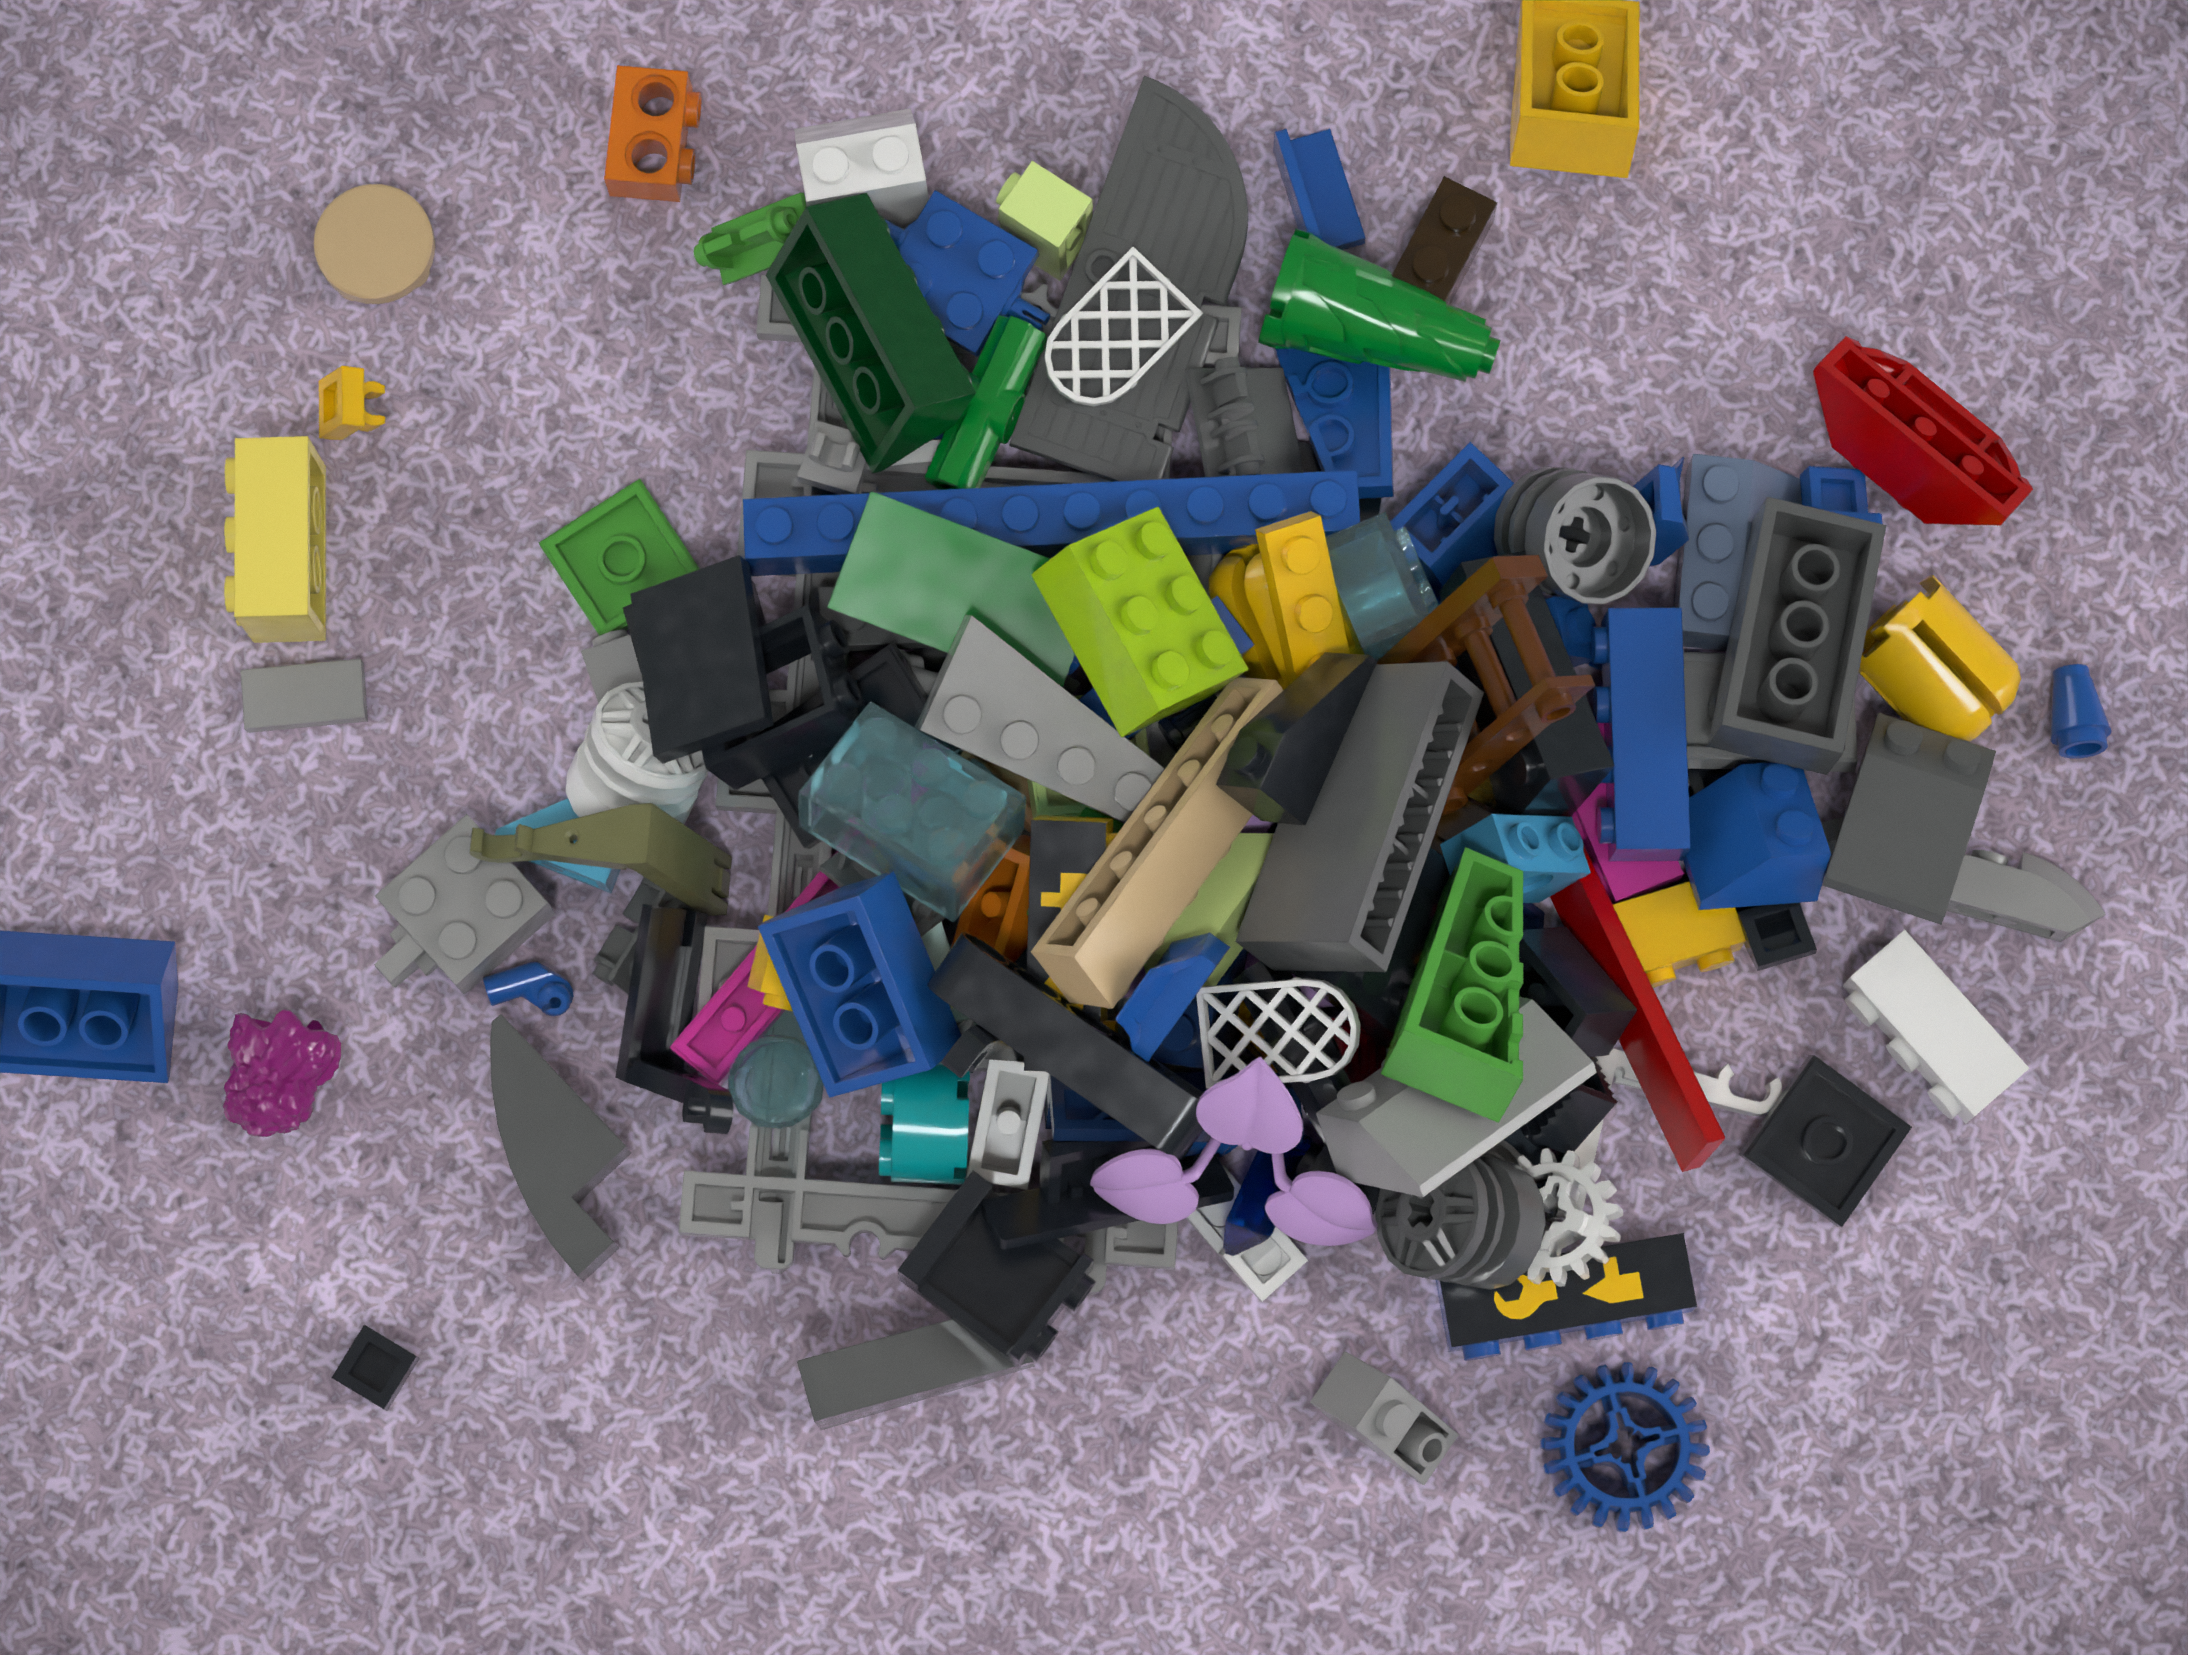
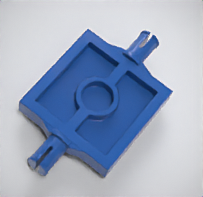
[884,190,1051,357]

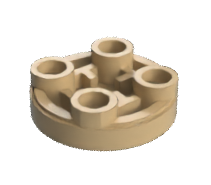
[314,184,435,304]

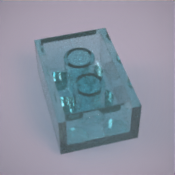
[799,701,1026,922]

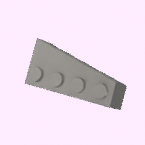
[914,615,1165,823]

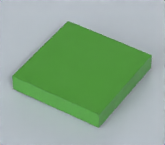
[539,479,700,636]

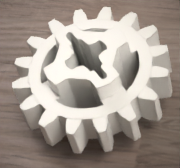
[1518,1148,1623,1287]

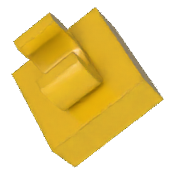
[318,366,385,440]

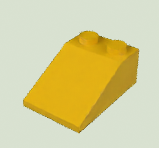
[1510,0,1640,178]

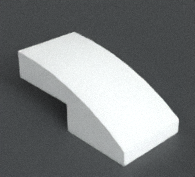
[1186,1165,1308,1302]

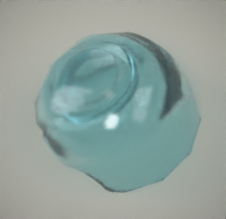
[728,1034,824,1129]

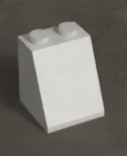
[794,108,929,228]

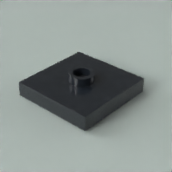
[1739,1055,1912,1227]

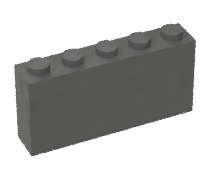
[1235,662,1484,972]

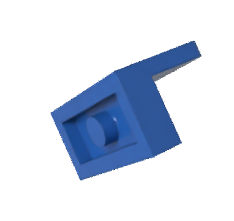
[1273,129,1366,250]

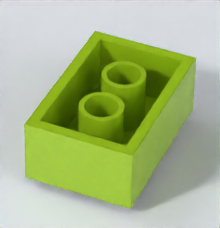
[1031,507,1249,738]

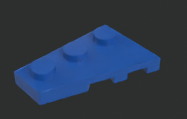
[1273,348,1394,499]

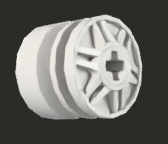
[566,682,708,824]

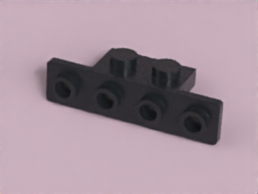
[982,1139,1235,1250]

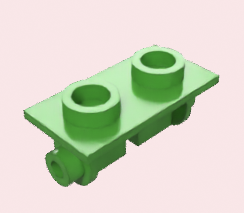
[694,192,807,285]

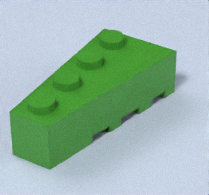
[1381,847,1523,1123]

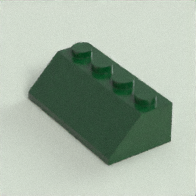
[766,193,976,474]

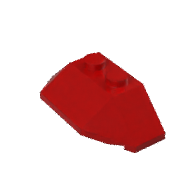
[1813,336,2033,526]

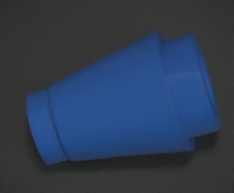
[2050,664,2112,759]

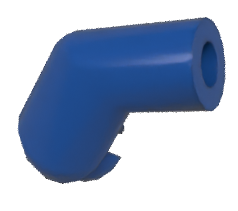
[483,962,574,1016]

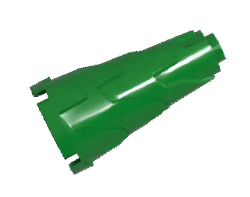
[1258,228,1501,382]

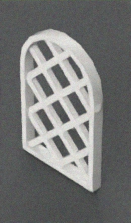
[1044,247,1203,407]
[1196,977,1361,1088]

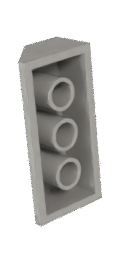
[1316,997,1597,1197]

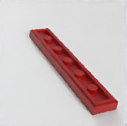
[1550,847,1725,1172]

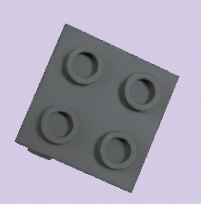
[1185,357,1304,477]

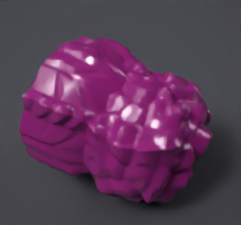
[223,1009,341,1137]

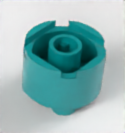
[879,1061,970,1184]

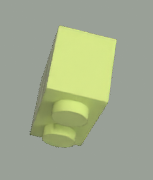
[996,161,1093,281]

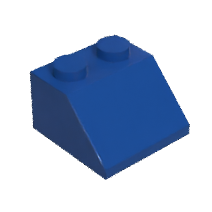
[1683,762,1831,910]

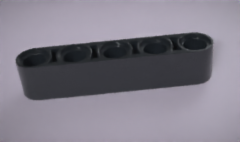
[927,932,1203,1160]

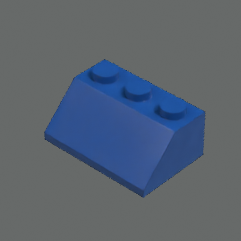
[758,871,962,1098]
[0,930,178,1083]

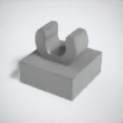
[797,420,868,495]

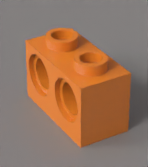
[604,65,702,202]

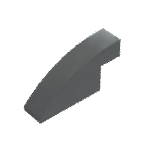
[490,1014,631,1282]

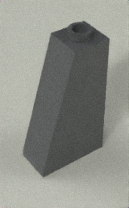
[797,1319,1035,1430]

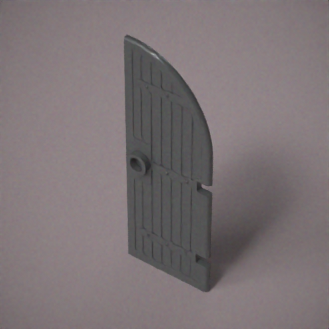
[1009,76,1248,482]

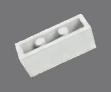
[1843,930,2030,1124]

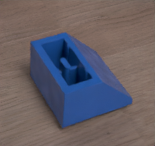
[1383,442,1514,592]

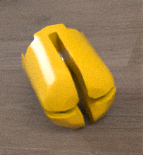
[1208,544,1367,690]
[1859,575,2021,742]

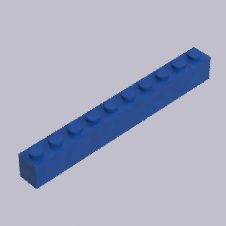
[743,470,1361,576]

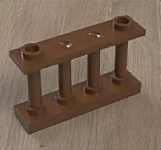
[1376,555,1595,816]

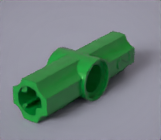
[925,315,1047,490]

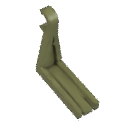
[469,803,732,916]

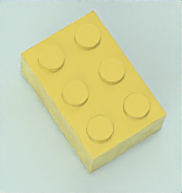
[224,436,326,643]

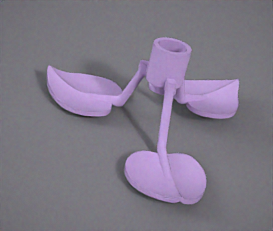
[1090,1057,1378,1246]

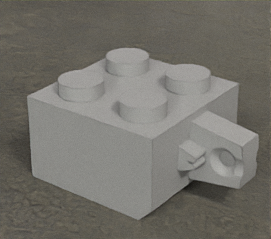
[374,814,555,994]

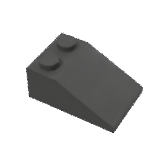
[1822,713,1996,925]

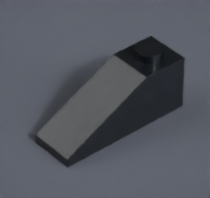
[1216,652,1377,825]

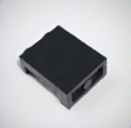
[897,1170,1096,1369]

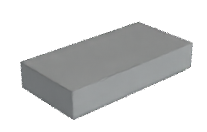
[240,659,368,733]

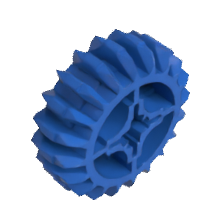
[1540,1362,1710,1532]

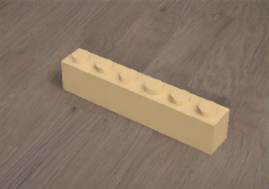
[1031,677,1283,1009]

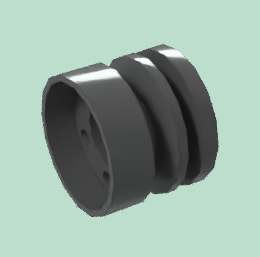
[1494,466,1656,604]
[1375,1156,1546,1290]

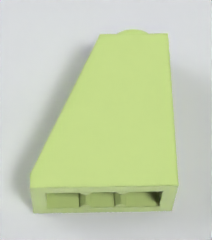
[1144,833,1274,987]

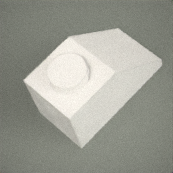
[966,1060,1049,1190]

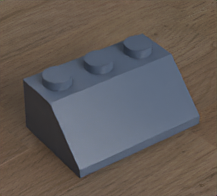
[1673,454,1802,651]

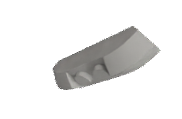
[1821,817,2106,942]

